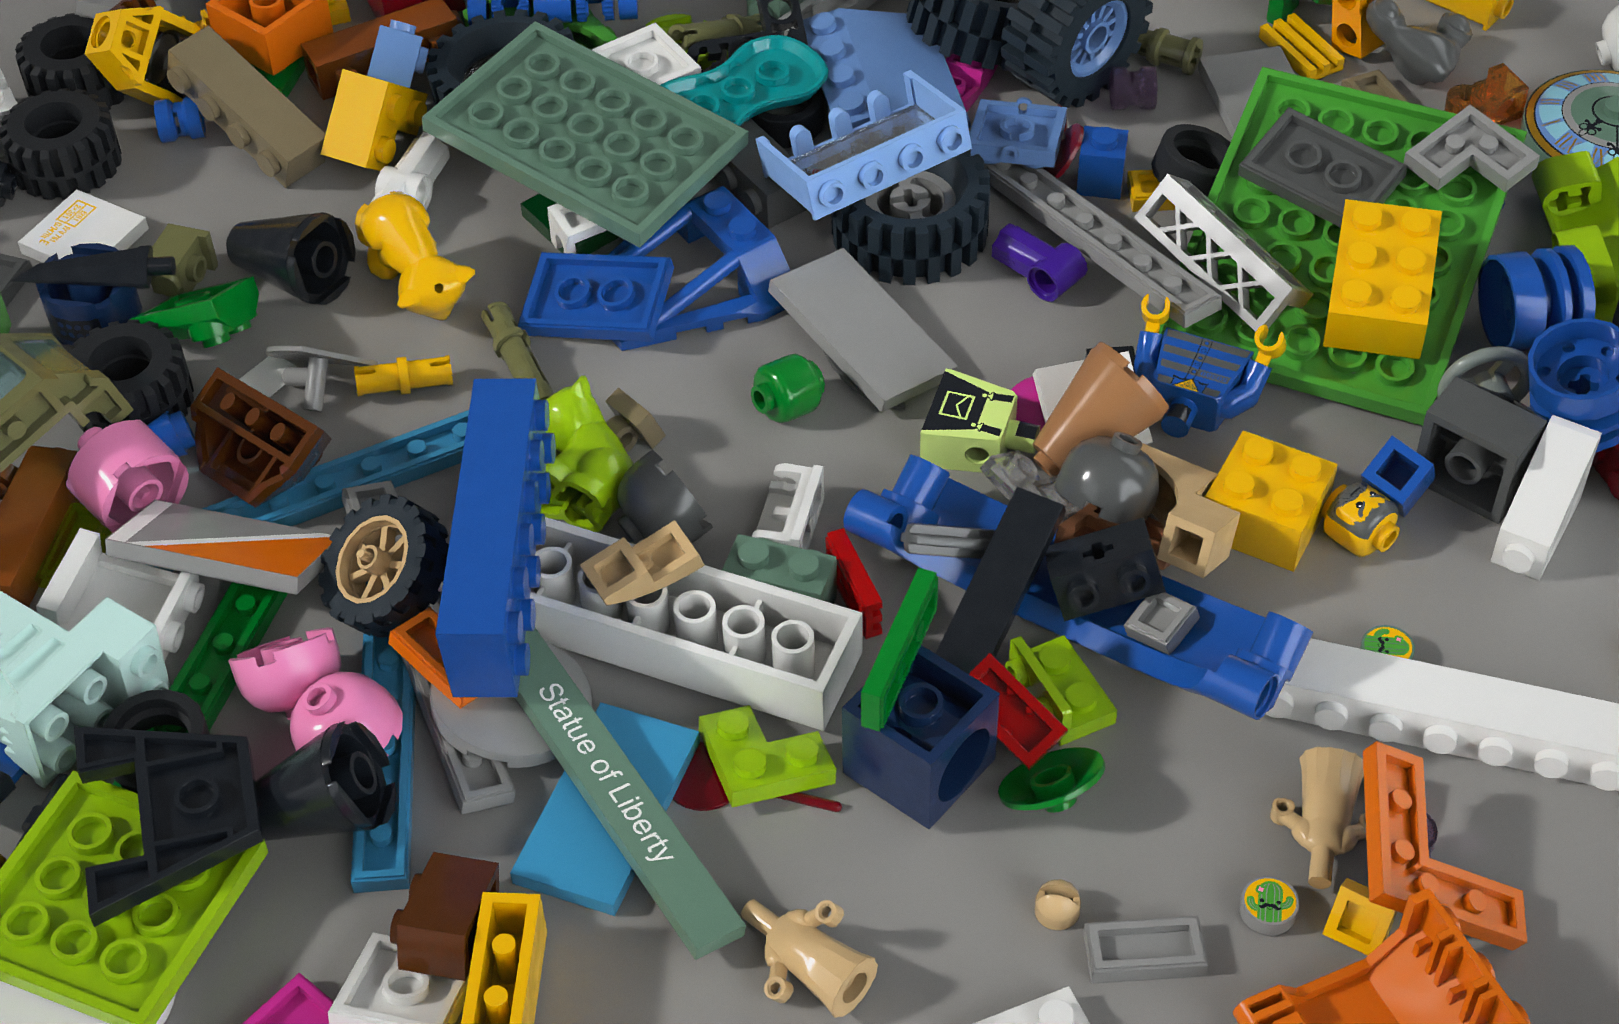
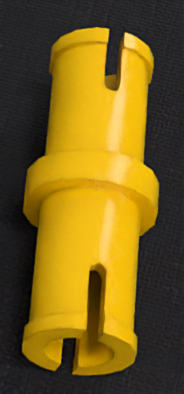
[354,355,453,396]

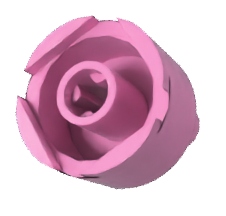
[66,420,189,533]

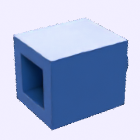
[1077,126,1129,200]
[1361,435,1435,517]

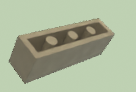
[167,25,326,188]

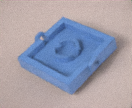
[969,97,1067,169]

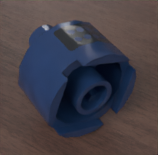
[35,243,142,346]

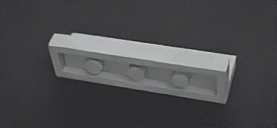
[1134,173,1314,332]

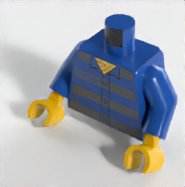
[1134,294,1287,438]

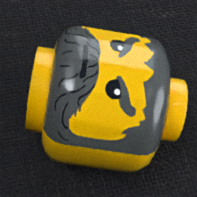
[1321,482,1400,557]

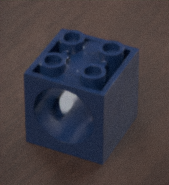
[842,645,1000,829]

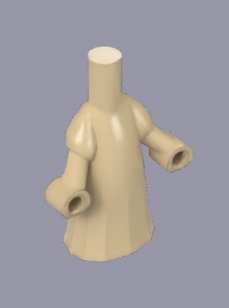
[1270,747,1366,889]
[741,899,878,1018]

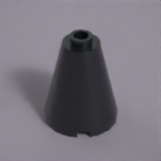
[226,212,356,305]
[255,721,397,841]

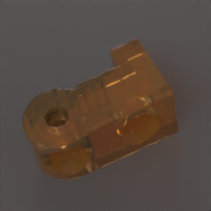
[1444,63,1529,125]

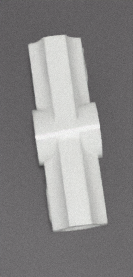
[371,132,450,210]

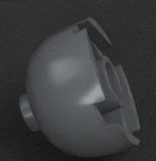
[1054,432,1159,524]
[617,450,713,544]

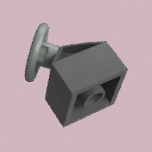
[1417,346,1547,524]

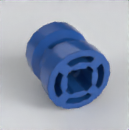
[154,96,206,143]

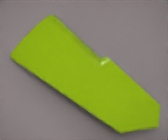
[1531,151,1619,323]

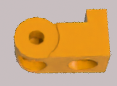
[1332,0,1385,59]

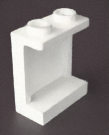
[36,528,205,661]

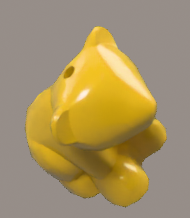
[355,191,475,321]

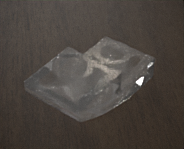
[980,450,1081,524]

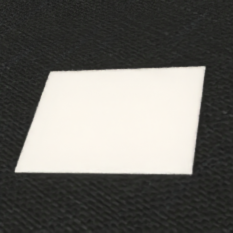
[239,356,297,397]

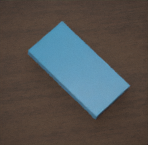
[510,702,700,916]

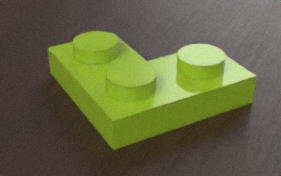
[699,705,837,808]

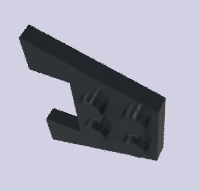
[74,726,263,927]

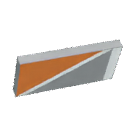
[105,499,332,595]

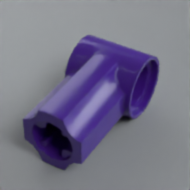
[991,223,1088,302]

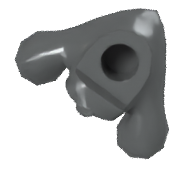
[1366,0,1473,85]

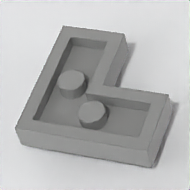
[1403,104,1540,192]

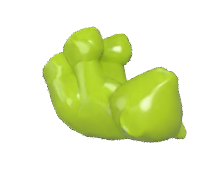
[540,375,633,532]

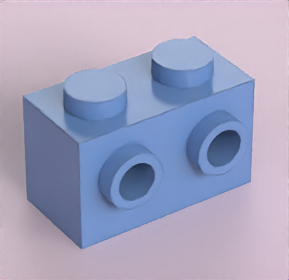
[367,19,429,88]

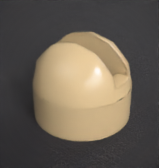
[1034,879,1081,930]

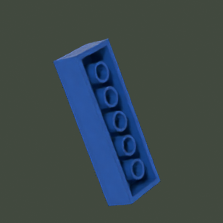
[435,378,556,697]

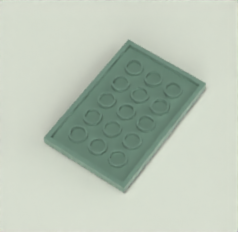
[422,21,749,248]

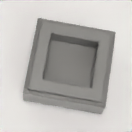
[1124,592,1200,655]

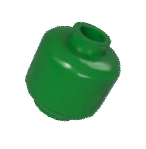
[751,353,825,424]

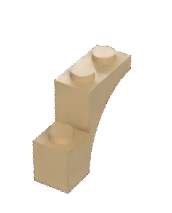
[1141,443,1241,578]

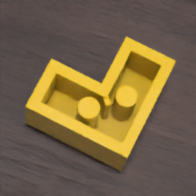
[320,69,428,171]

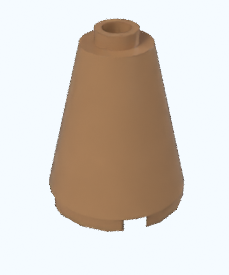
[1032,342,1169,479]

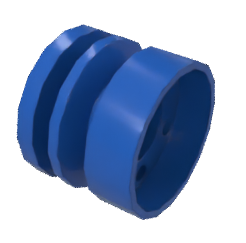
[1478,245,1596,351]
[1528,318,1619,452]

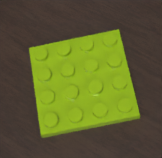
[0,770,269,1024]

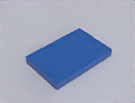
[518,252,674,342]

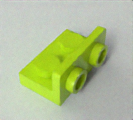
[1005,635,1118,746]

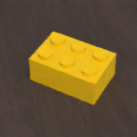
[1323,199,1442,359]

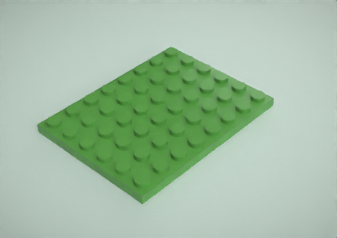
[1159,67,1527,426]

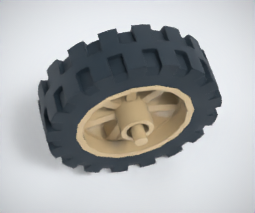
[318,494,449,638]

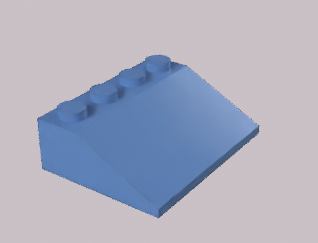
[803,8,971,155]

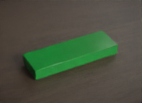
[861,567,938,732]

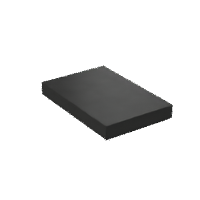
[1238,107,1407,228]

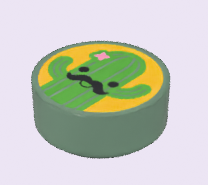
[1360,625,1415,660]

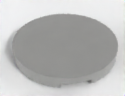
[429,640,592,768]

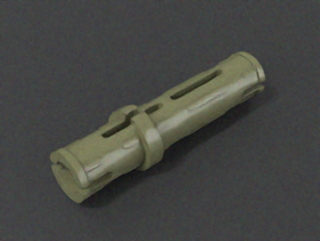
[667,13,762,51]
[481,301,554,400]

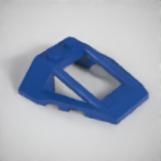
[608,186,791,351]

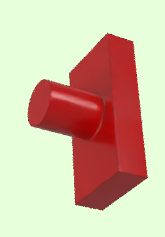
[969,653,1068,770]

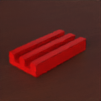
[825,528,883,639]

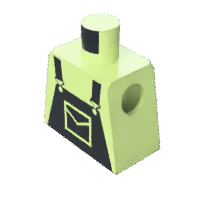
[920,368,1040,474]

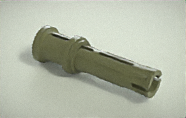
[1137,28,1203,75]

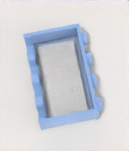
[756,70,972,221]

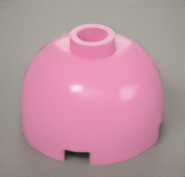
[228,627,341,720]
[290,672,403,757]

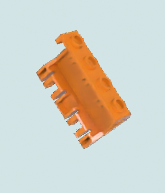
[1233,887,1531,1024]

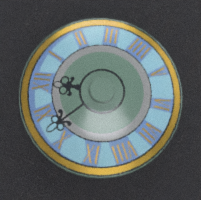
[1520,69,1619,168]

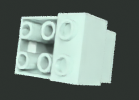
[0,591,170,788]

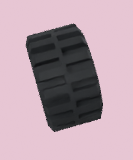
[15,13,126,110]
[0,88,122,200]
[67,320,194,432]

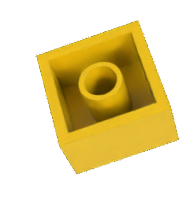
[1205,430,1338,572]

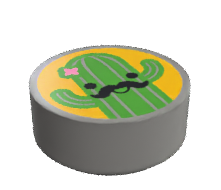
[1239,876,1299,936]

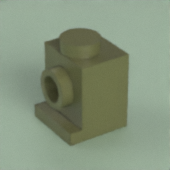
[151,223,219,297]

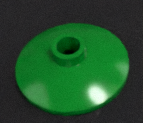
[998,747,1105,813]

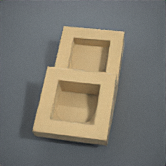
[580,520,705,606]

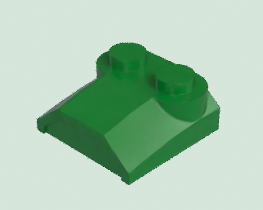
[130,276,259,348]

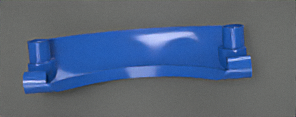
[843,454,1313,720]

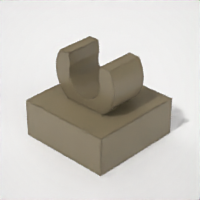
[605,387,666,452]

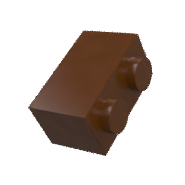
[390,852,499,981]

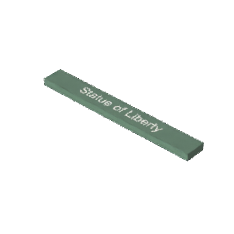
[515,628,746,960]

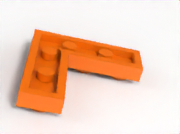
[1363,741,1527,951]

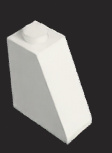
[1490,415,1602,581]

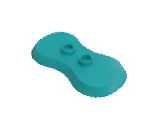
[660,35,829,127]

